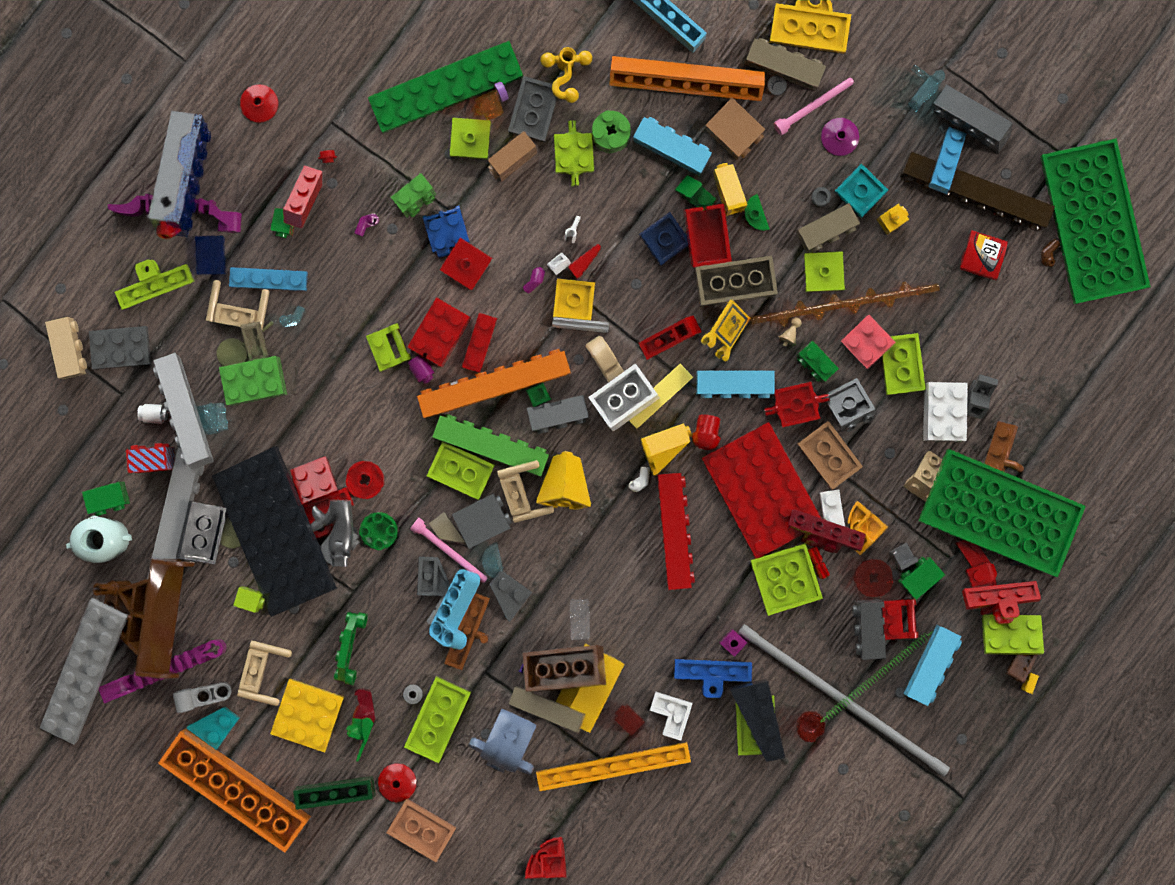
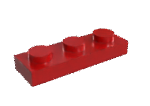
[462,313,497,373]

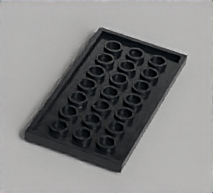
[212,446,337,617]

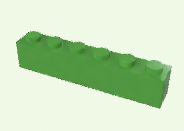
[433,414,549,477]

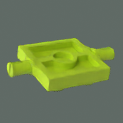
[554,121,594,187]

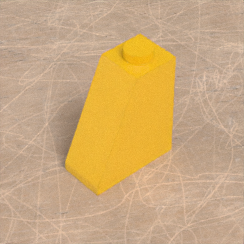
[713,163,747,216]

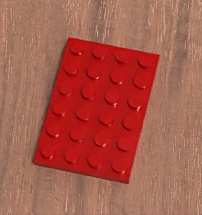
[701,422,822,559]

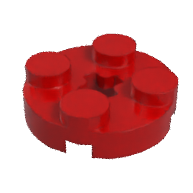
[346,461,385,499]

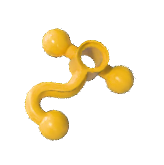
[540,47,593,103]

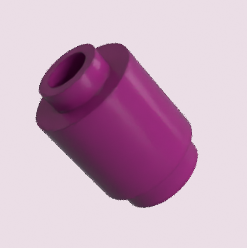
[408,355,435,384]

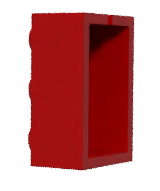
[684,204,732,267]
[408,297,471,368]

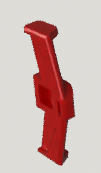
[955,540,997,615]

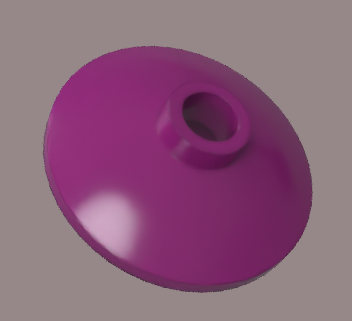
[821,118,859,156]

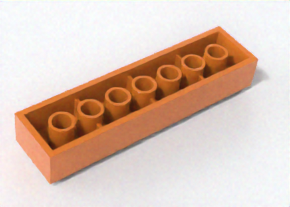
[158,728,311,853]

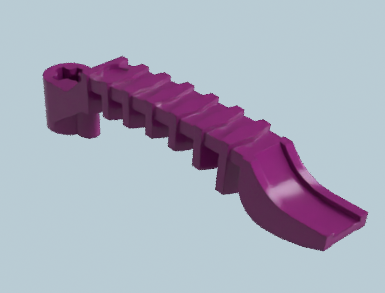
[107,194,242,233]
[98,639,227,704]

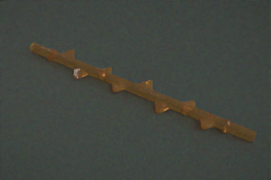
[750,281,940,326]

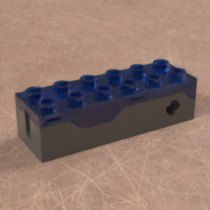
[148,111,211,239]

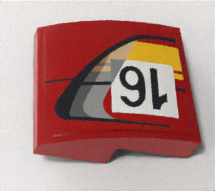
[960,230,1008,281]

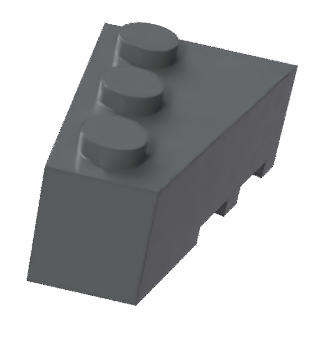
[527,395,589,434]
[852,599,886,660]

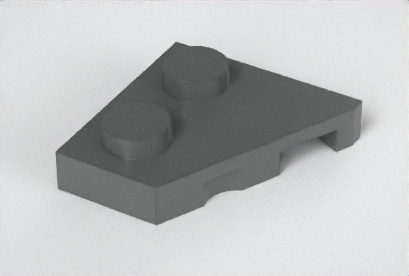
[417,556,450,596]
[489,570,532,622]

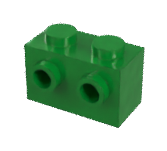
[796,341,839,383]
[82,482,130,516]
[898,556,945,600]

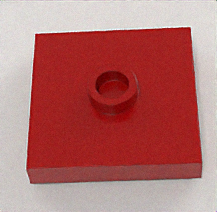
[440,237,493,290]

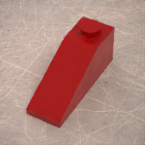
[639,315,702,360]

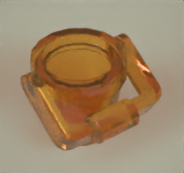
[472,90,504,120]

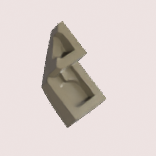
[429,512,466,545]

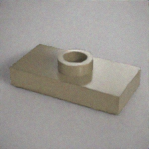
[240,321,269,361]

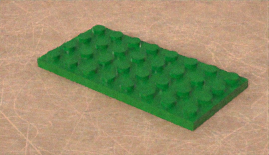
[1040,138,1151,304]
[918,449,1086,578]

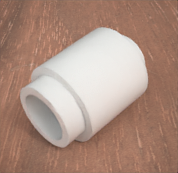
[138,404,168,424]

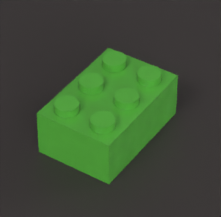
[219,356,287,406]

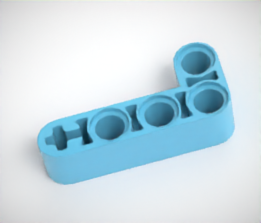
[429,569,480,650]

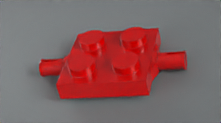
[764,382,830,428]

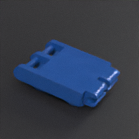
[422,206,470,258]

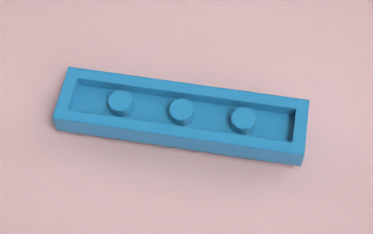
[929,127,967,194]
[229,267,308,291]

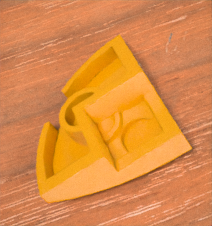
[848,501,888,555]

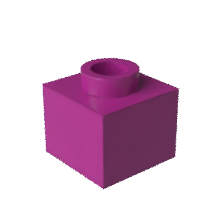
[719,629,747,657]

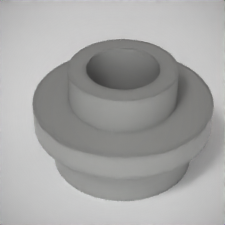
[403,684,423,704]

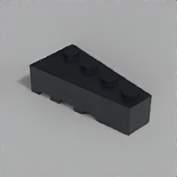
[729,679,785,762]

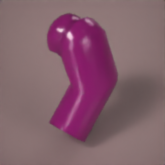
[354,214,379,237]
[523,267,545,294]

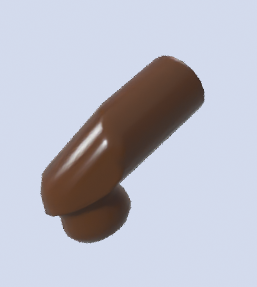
[1041,239,1060,267]

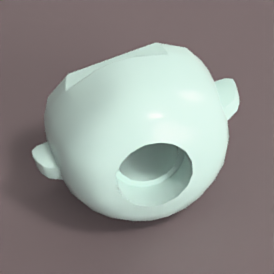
[66,516,132,563]

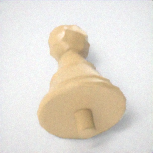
[779,318,802,347]

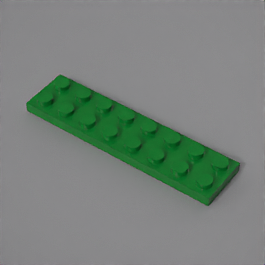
[368,41,523,133]

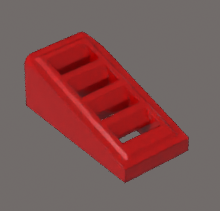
[568,244,601,280]

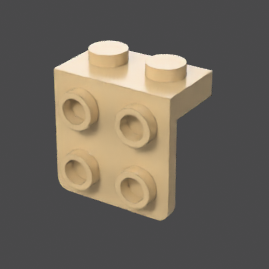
[904,451,943,502]

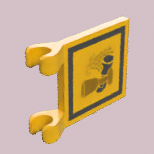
[701,299,750,362]

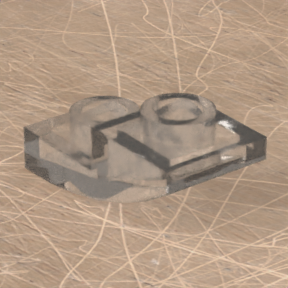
[570,599,590,640]

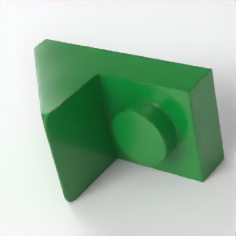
[675,175,716,211]

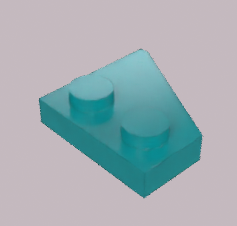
[186,707,240,750]

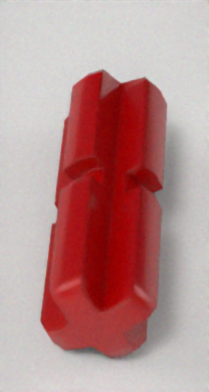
[808,547,830,579]

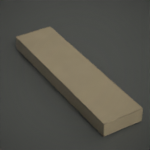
[509,686,585,733]

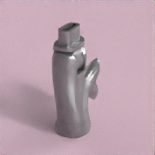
[311,500,353,567]

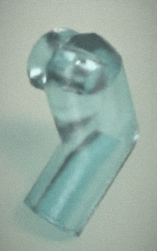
[279,305,306,328]

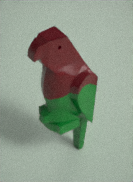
[346,688,375,762]

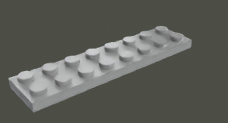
[40,598,128,745]

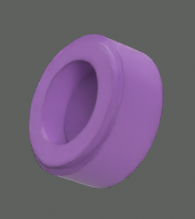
[494,82,509,102]

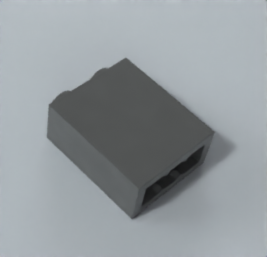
[452,494,512,549]

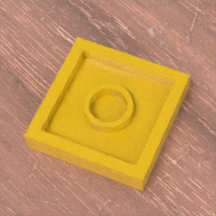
[553,278,595,320]

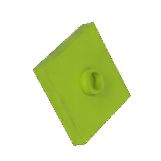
[450,118,491,160]
[804,252,845,292]

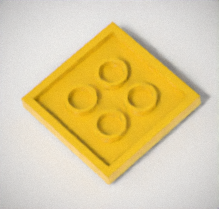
[270,678,344,753]

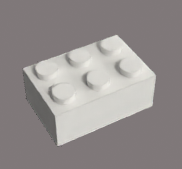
[588,364,660,432]
[923,382,967,441]

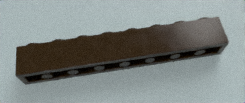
[900,151,1055,232]

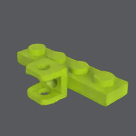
[115,259,195,310]

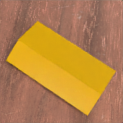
[556,643,625,733]

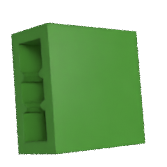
[391,173,437,218]

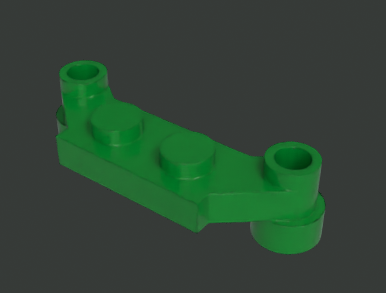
[334,612,368,686]

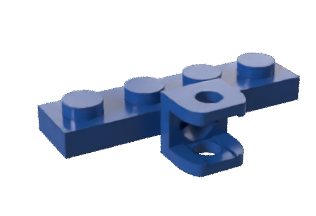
[674,659,752,698]

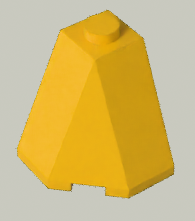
[640,423,692,475]
[536,451,591,510]

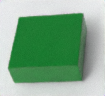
[526,383,551,407]

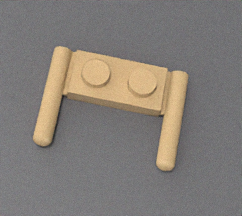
[206,280,270,329]
[497,461,554,523]
[237,641,292,706]

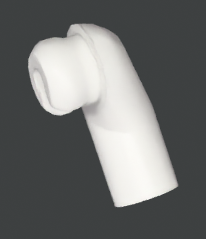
[629,467,650,492]

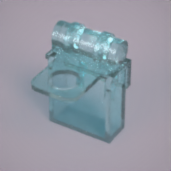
[908,65,945,112]
[197,403,228,435]

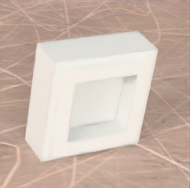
[547,253,571,275]

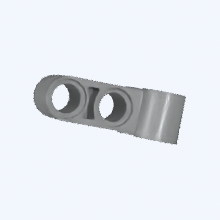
[173,682,232,713]

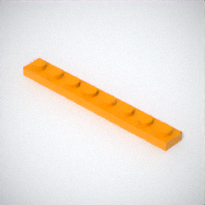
[536,742,691,791]

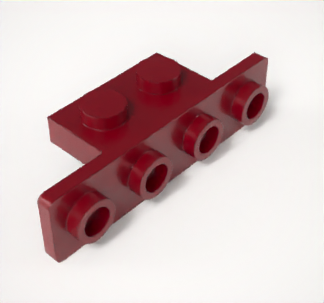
[788,509,865,553]

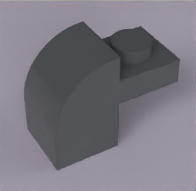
[967,374,998,419]

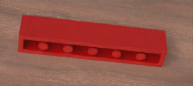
[657,473,695,590]

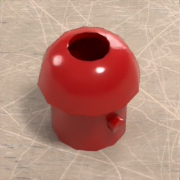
[692,414,721,450]

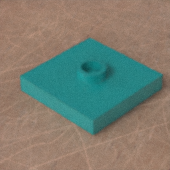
[834,164,888,218]

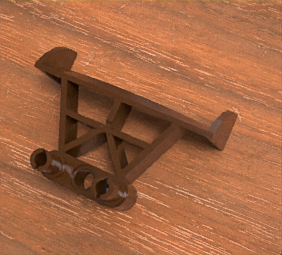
[93,559,195,678]

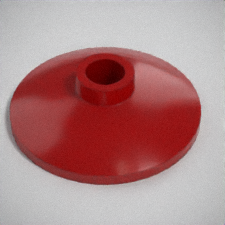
[240,84,278,123]
[378,763,416,802]

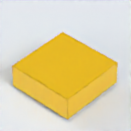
[1021,672,1039,694]

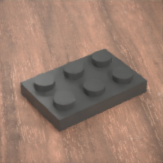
[508,76,560,143]
[89,326,151,370]

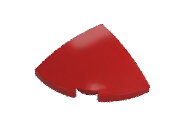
[525,837,566,879]

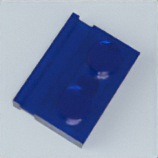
[195,235,226,275]

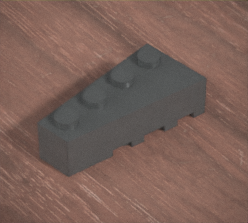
[933,85,1013,154]

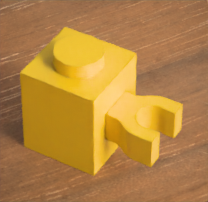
[876,204,909,235]

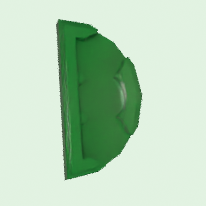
[744,194,770,231]

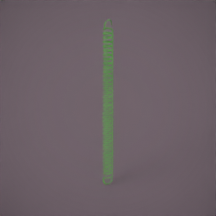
[821,631,933,722]

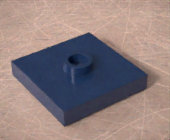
[638,212,688,266]

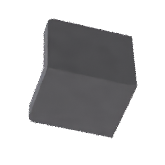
[889,543,919,570]

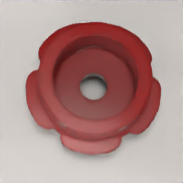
[318,150,337,163]

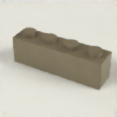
[745,38,826,91]

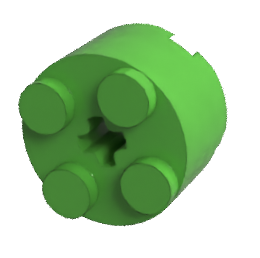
[592,110,631,153]

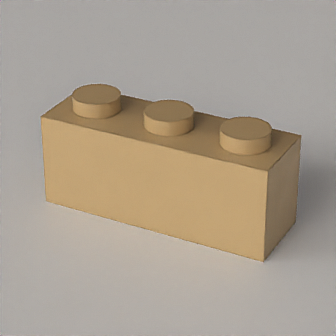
[45,317,87,379]

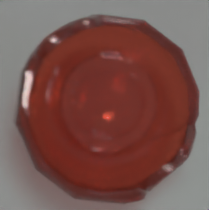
[796,711,826,742]

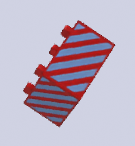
[126,443,175,473]

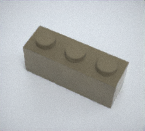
[796,203,860,253]

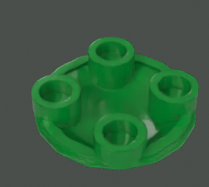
[359,512,398,550]

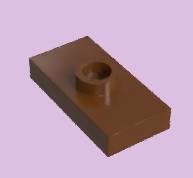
[1006,655,1038,684]

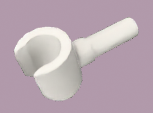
[565,216,581,243]

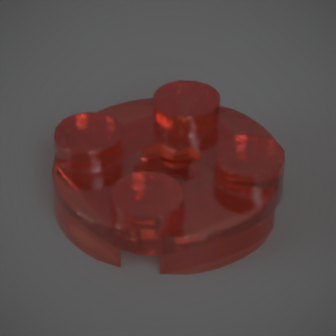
[853,559,893,597]

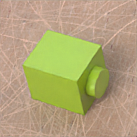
[233,586,265,613]

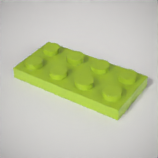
[404,676,471,763]

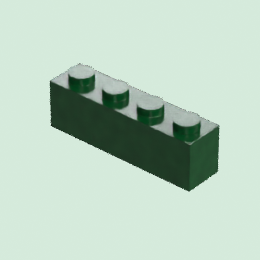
[293,776,376,810]

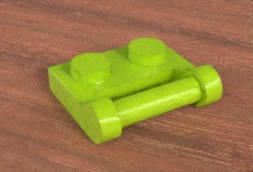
[366,323,412,372]

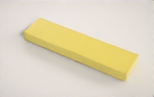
[629,363,693,429]

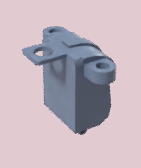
[468,709,537,775]

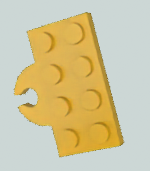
[770,0,851,54]

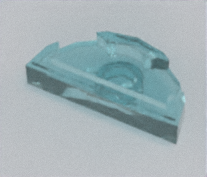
[482,542,503,578]

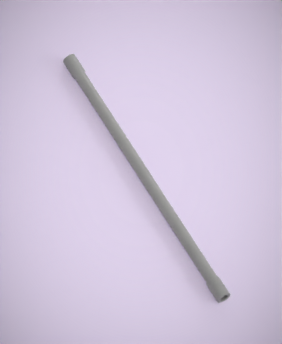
[738,624,950,777]

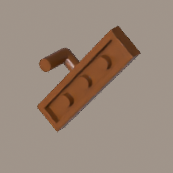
[985,421,1024,472]
[444,592,490,670]

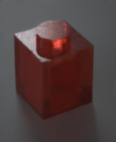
[615,704,645,736]

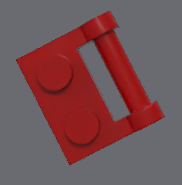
[881,599,919,640]

